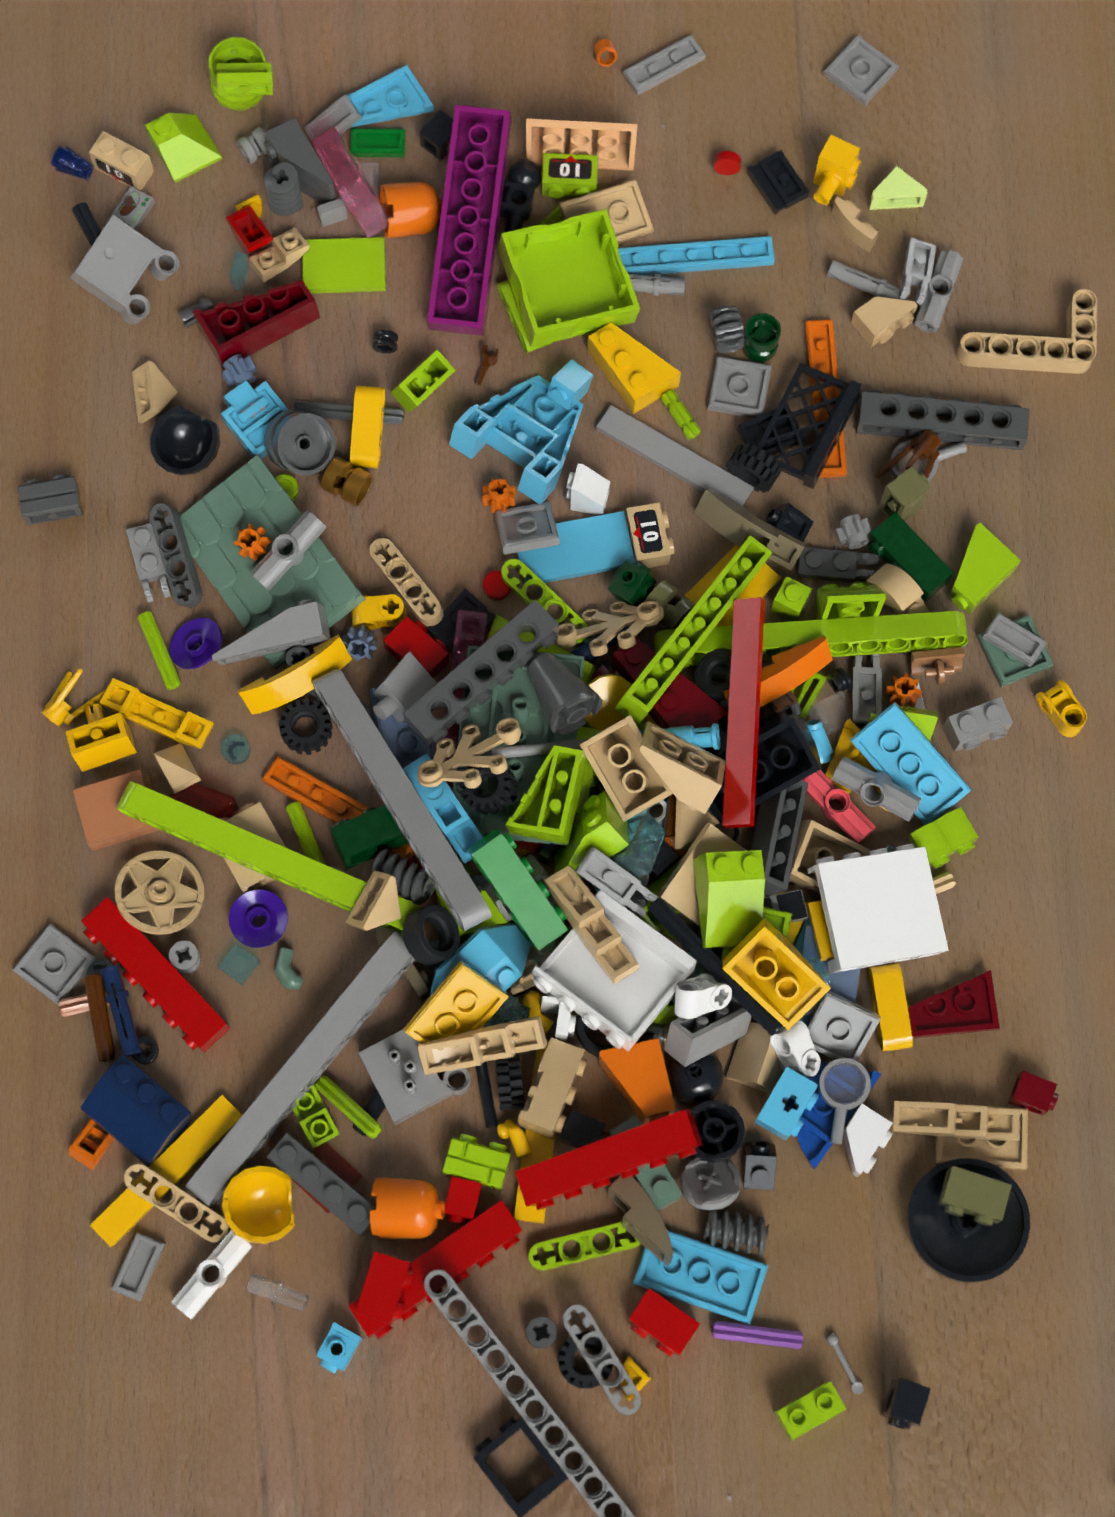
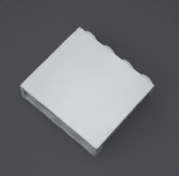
[807,844,949,974]
[533,890,697,1052]

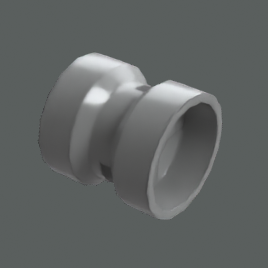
[236,127,268,165]

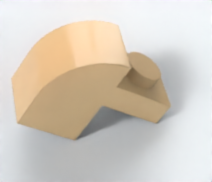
[866,563,929,615]

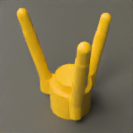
[41,668,106,727]

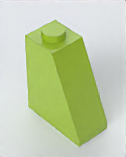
[949,522,1021,614]

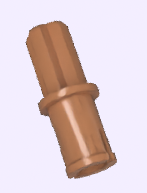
[59,986,120,1017]

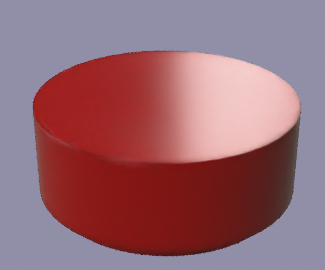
[714,151,741,175]
[483,571,511,601]

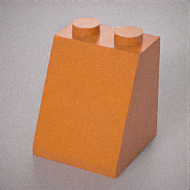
[598,1038,676,1124]

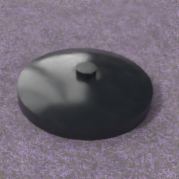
[906,1158,1030,1283]

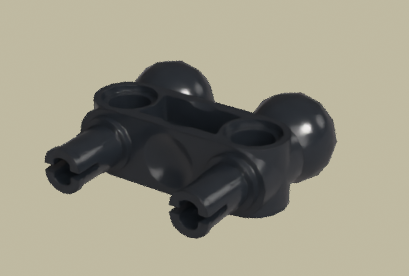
[500,159,541,233]

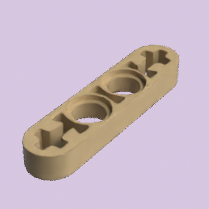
[369,538,443,626]
[124,1164,228,1242]

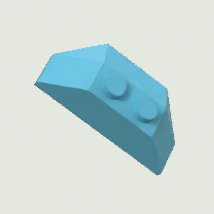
[428,923,531,999]

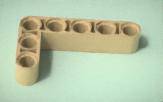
[956,289,1097,374]

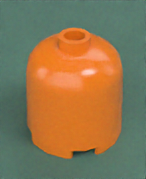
[379,182,443,239]
[370,1177,445,1239]

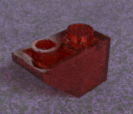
[168,783,239,819]

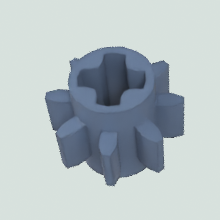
[222,354,257,387]
[342,624,379,661]

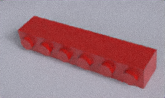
[81,897,230,1053]
[515,1109,703,1210]
[348,1200,522,1339]

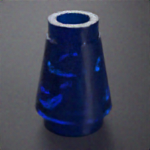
[51,146,94,180]

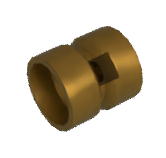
[320,456,373,507]

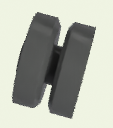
[264,410,336,475]

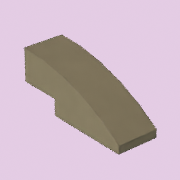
[608,1175,674,1266]

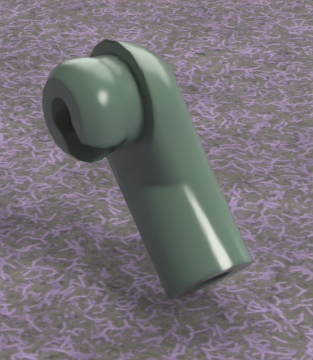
[275,948,303,990]

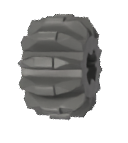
[709,305,745,353]

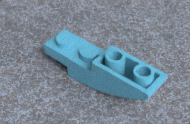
[403,753,483,863]

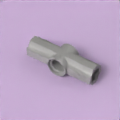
[914,250,964,333]
[250,510,327,591]
[832,756,922,822]

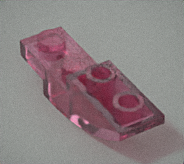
[311,125,389,238]

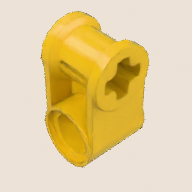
[351,594,407,630]
[1035,679,1087,737]

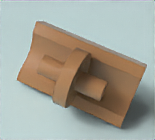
[909,647,965,684]

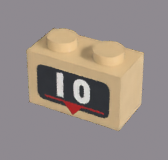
[89,131,154,191]
[625,502,675,568]

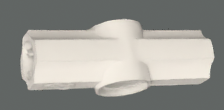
[171,1230,252,1319]

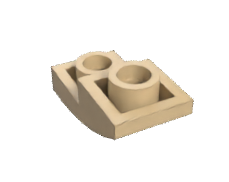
[831,196,878,252]
[249,228,309,282]

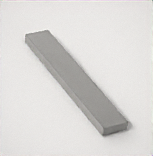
[596,405,754,506]

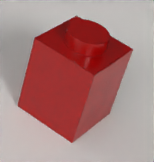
[444,1176,482,1225]

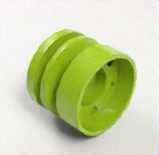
[209,37,266,111]

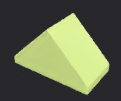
[869,166,927,210]

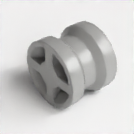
[169,940,201,974]

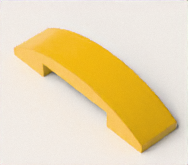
[237,634,352,715]
[99,678,214,749]

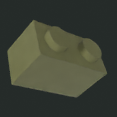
[879,466,930,521]
[938,1166,1012,1226]

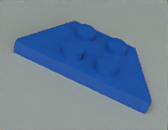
[783,1062,881,1169]

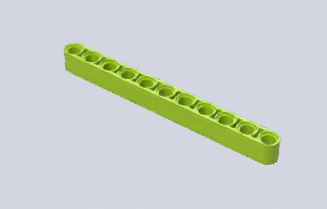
[653,611,969,667]
[116,781,421,935]

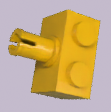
[813,135,861,205]
[66,704,137,772]

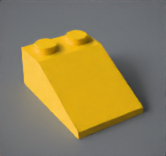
[722,918,831,1030]

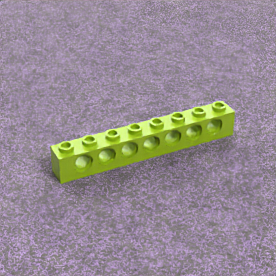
[615,535,773,726]

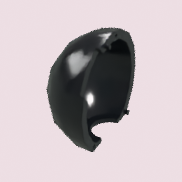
[150,406,221,475]

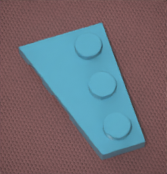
[348,65,434,127]

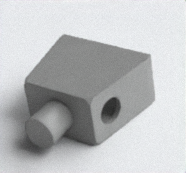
[373,652,437,722]

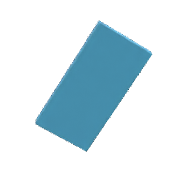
[517,511,635,586]
[850,702,972,825]
[633,1230,768,1325]

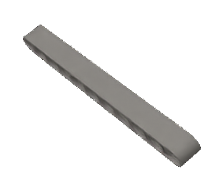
[312,668,491,931]
[186,931,415,1208]
[424,1270,635,1517]

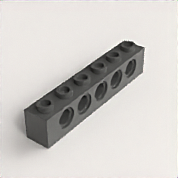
[856,390,1029,450]
[403,600,559,746]

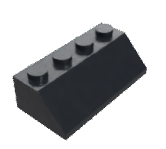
[710,716,822,825]

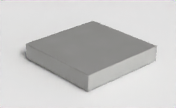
[823,35,899,106]
[707,356,772,418]
[495,502,560,555]
[12,924,97,1006]
[807,991,881,1068]

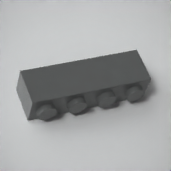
[750,780,808,897]
[267,1133,376,1236]

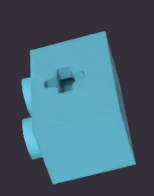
[754,1067,819,1141]

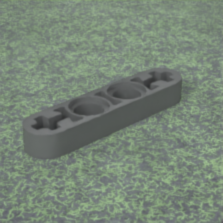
[150,503,203,608]

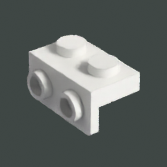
[541,993,576,1043]

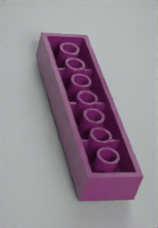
[427,105,512,336]

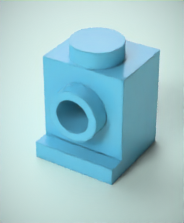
[316,1322,363,1374]

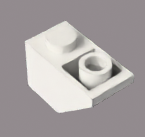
[566,463,610,516]
[843,1103,893,1177]

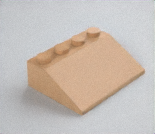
[526,118,637,170]

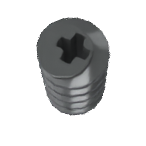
[264,162,303,216]
[371,848,436,905]
[703,1209,769,1256]

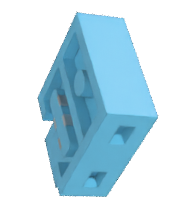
[221,380,288,459]

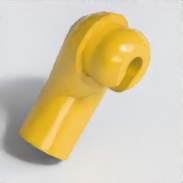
[522,990,554,1034]
[497,1119,531,1158]

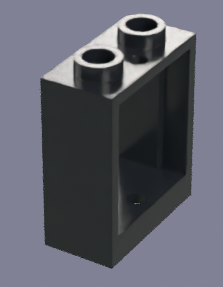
[473,1417,569,1517]

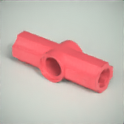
[803,770,876,844]

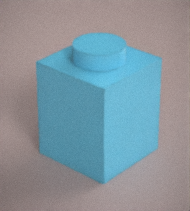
[547,359,593,411]

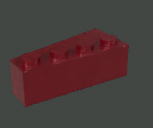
[192,280,320,369]
[609,638,728,729]

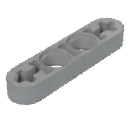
[563,1305,641,1415]

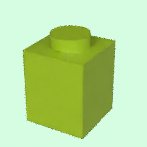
[771,576,812,621]

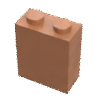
[73,769,160,851]

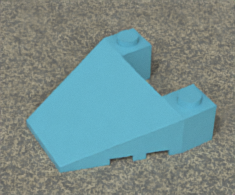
[449,375,584,505]

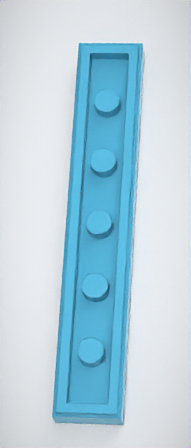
[619,236,775,275]

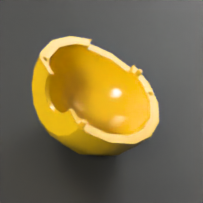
[222,1166,295,1244]

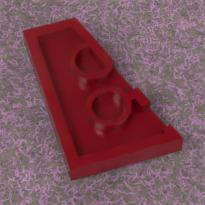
[908,970,1000,1039]

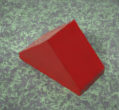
[226,205,273,256]

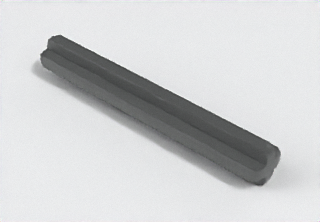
[294,400,404,425]

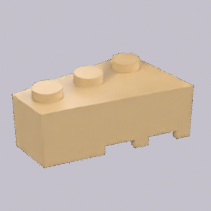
[518,1037,588,1139]

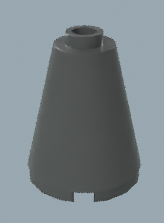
[528,653,602,735]

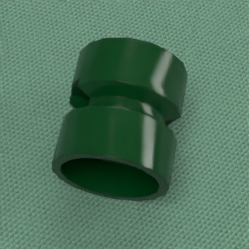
[742,313,781,363]

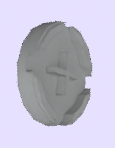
[680,1158,741,1211]

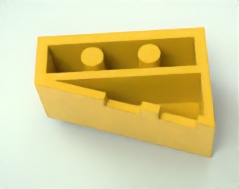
[587,322,681,414]

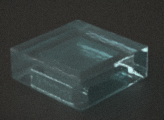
[229,252,250,290]
[218,944,260,986]

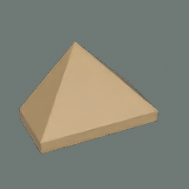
[132,361,178,423]
[154,743,201,794]
[675,798,719,851]
[346,870,401,931]

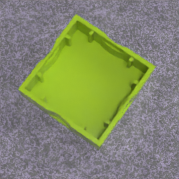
[498,209,640,348]

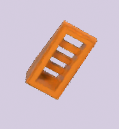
[69,1118,115,1170]

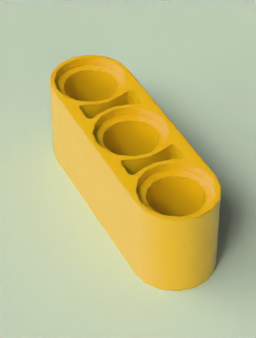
[350,385,385,469]
[868,963,913,1052]

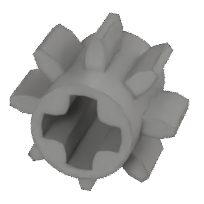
[836,514,872,549]

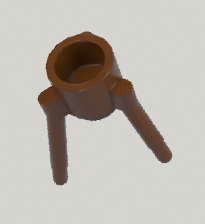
[876,430,941,479]

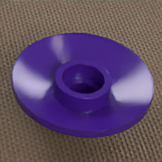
[169,618,222,670]
[229,889,288,948]

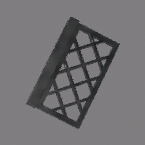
[757,363,862,489]

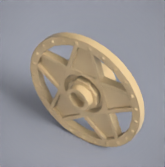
[114,851,204,935]

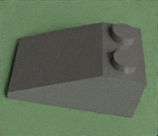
[264,118,336,204]

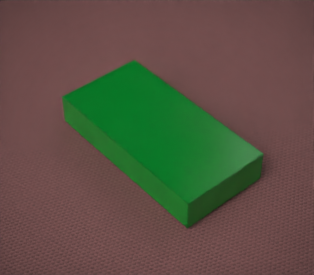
[350,128,406,158]

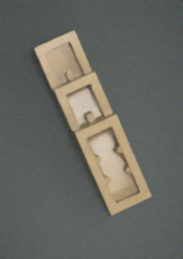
[545,865,639,984]
[417,1016,547,1075]
[893,1101,1020,1141]

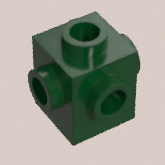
[608,560,657,607]

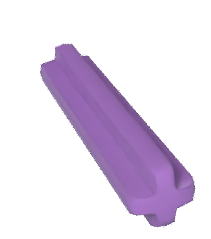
[712,1321,803,1349]

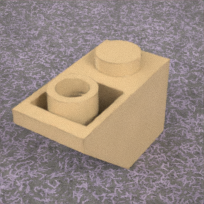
[851,296,918,347]

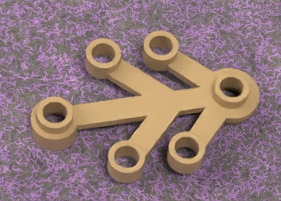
[556,601,664,656]
[417,718,522,789]

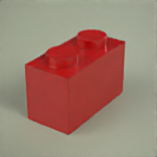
[383,616,449,678]
[355,1251,415,1325]
[627,1288,700,1357]

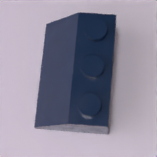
[80,1055,191,1167]

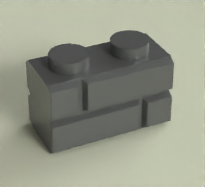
[18,474,83,525]

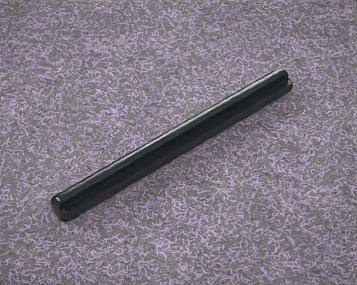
[648,898,783,1036]

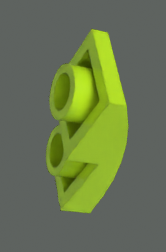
[293,1084,340,1149]

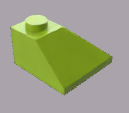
[145,113,222,183]

